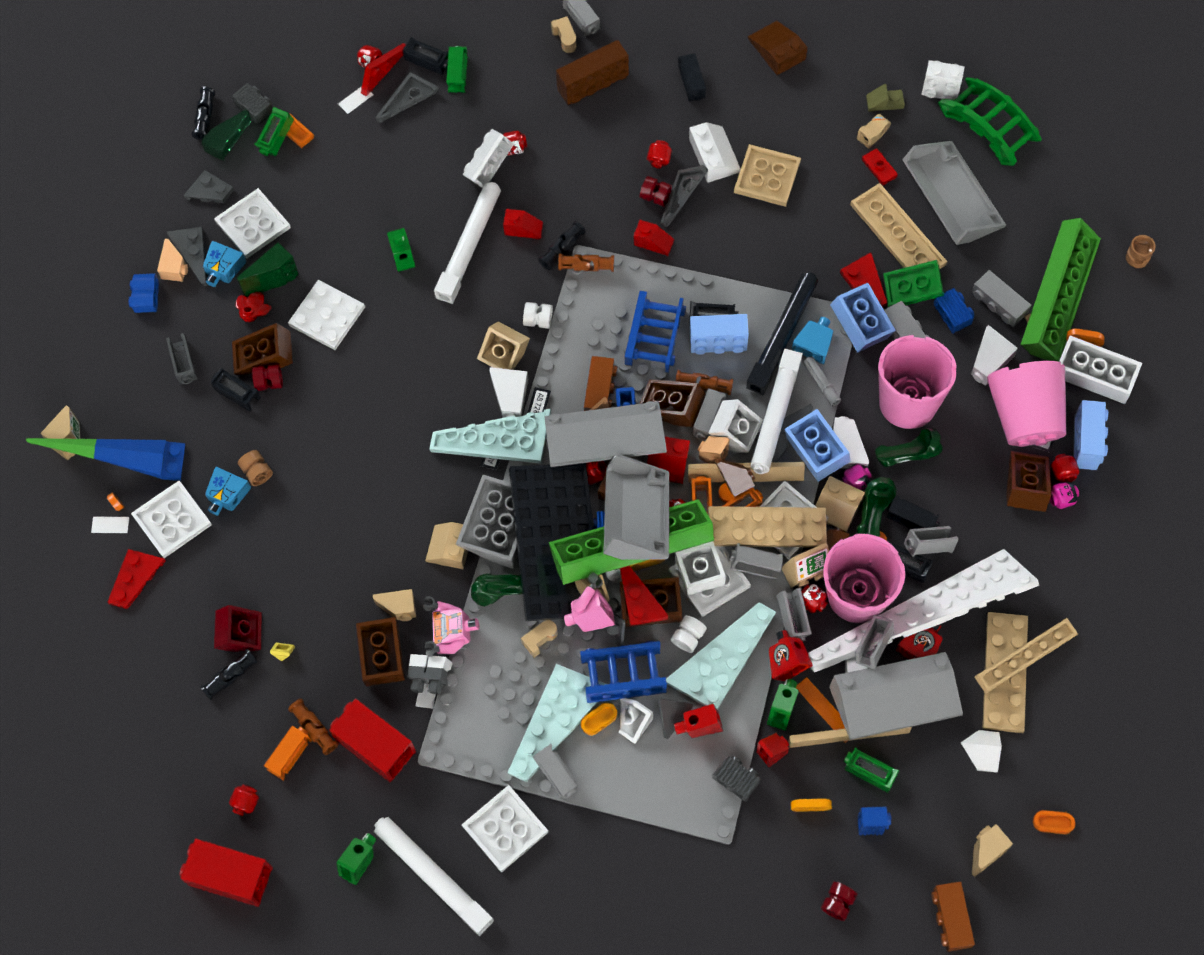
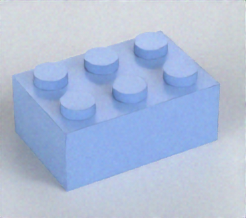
[830,283,896,353]
[690,314,749,355]
[1073,400,1109,470]
[785,409,850,482]

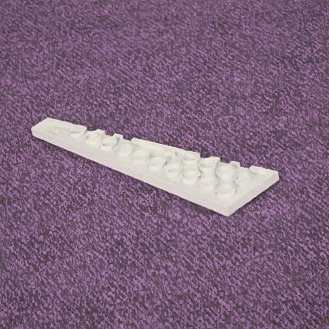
[808,549,1039,672]

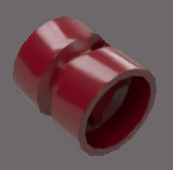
[640,176,672,207]
[252,364,283,391]
[821,882,858,921]

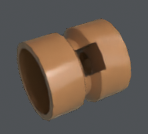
[1126,235,1156,268]
[238,450,273,486]

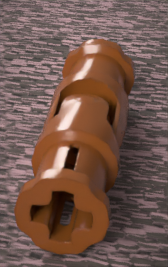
[558,254,614,272]
[675,370,734,396]
[288,698,338,755]

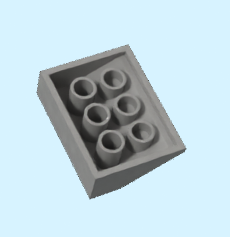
[456,475,518,568]

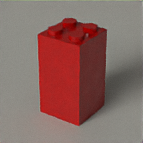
[329,698,416,783]
[180,838,273,907]

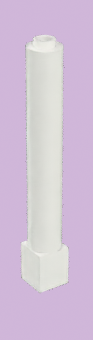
[434,182,501,304]
[750,349,803,474]
[374,817,494,937]

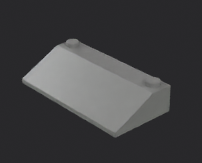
[902,141,1006,245]
[544,401,667,467]
[603,453,669,560]
[829,652,963,740]

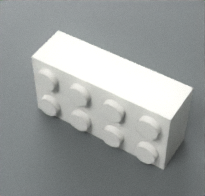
[1059,336,1142,404]

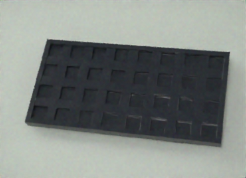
[509,463,594,622]

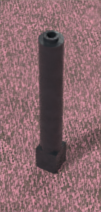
[746,272,818,395]

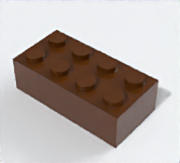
[556,40,629,105]

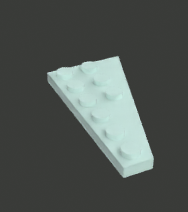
[429,409,551,464]
[666,602,776,710]
[508,664,607,782]

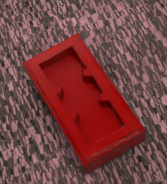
[862,148,898,186]

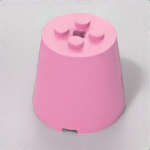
[878,335,957,429]
[987,361,1066,447]
[823,534,905,623]

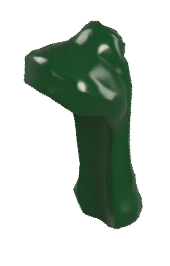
[875,428,943,467]
[857,477,897,537]
[471,573,522,607]

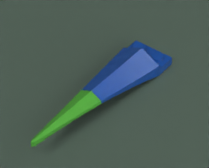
[26,438,185,481]

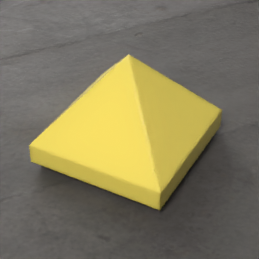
[270,643,295,661]

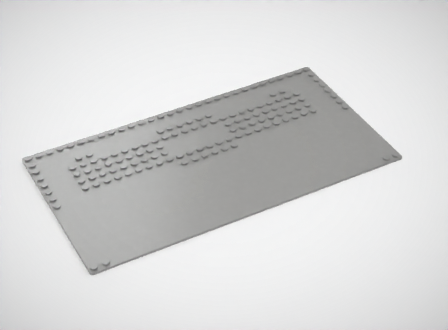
[418,245,852,845]

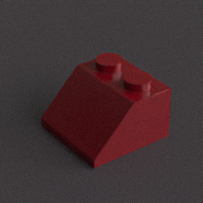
[214,605,262,652]

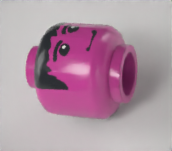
[842,464,872,490]
[1050,481,1079,509]

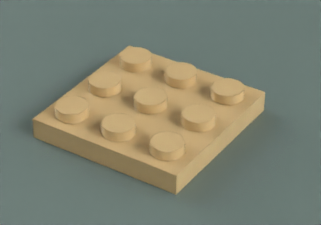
[734,144,801,207]

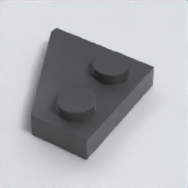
[184,170,234,203]

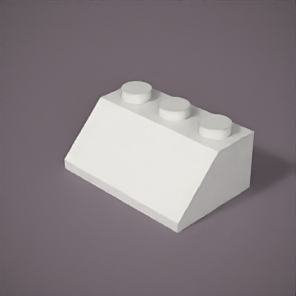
[689,122,741,183]
[462,129,514,188]

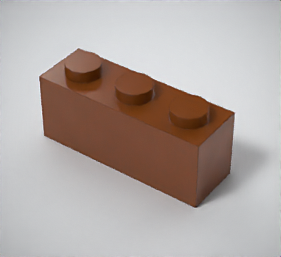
[584,356,618,411]
[931,882,975,952]

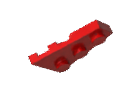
[840,252,887,308]
[108,549,166,609]

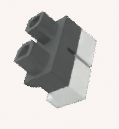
[407,654,452,695]

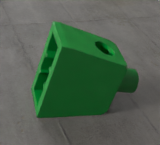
[387,228,415,272]
[767,679,799,731]
[336,833,376,886]

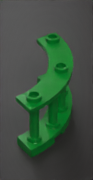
[938,77,1042,166]

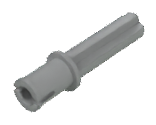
[804,357,841,407]

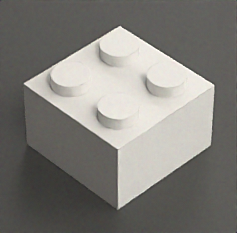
[708,399,763,453]
[675,541,726,596]

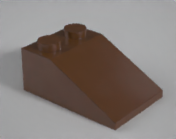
[748,21,808,75]
[232,323,293,375]
[639,379,706,427]
[1006,451,1051,512]

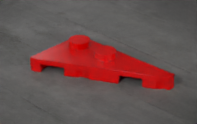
[361,43,406,96]
[620,566,668,626]

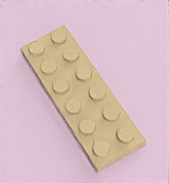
[850,183,947,269]
[708,506,827,548]
[982,612,1028,733]

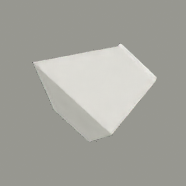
[619,698,653,744]
[961,730,1002,773]

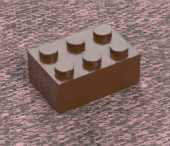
[619,577,682,627]
[356,617,405,687]

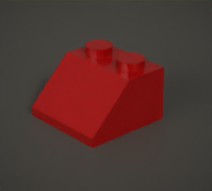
[647,436,690,484]

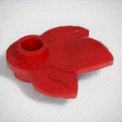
[236,292,272,322]

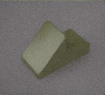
[866,84,905,112]

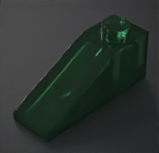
[202,109,252,161]

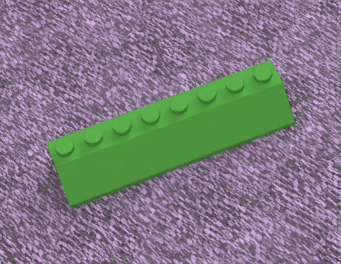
[1021,218,1101,361]
[549,499,714,585]

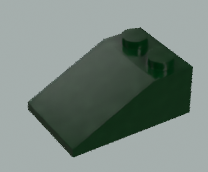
[237,243,299,297]

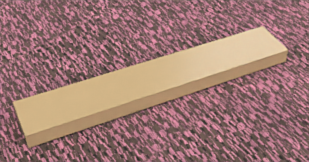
[688,462,805,483]
[975,618,1078,694]
[789,727,912,748]

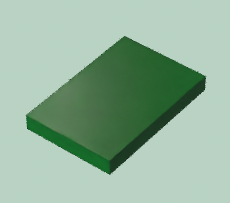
[883,260,944,307]

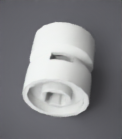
[523,302,553,329]
[671,615,707,653]

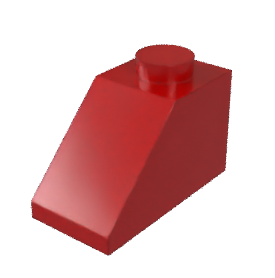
[503,209,543,239]
[634,220,674,256]
[756,733,789,768]

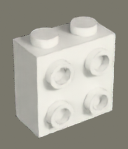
[922,60,964,100]

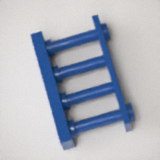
[625,291,686,373]
[580,641,667,703]

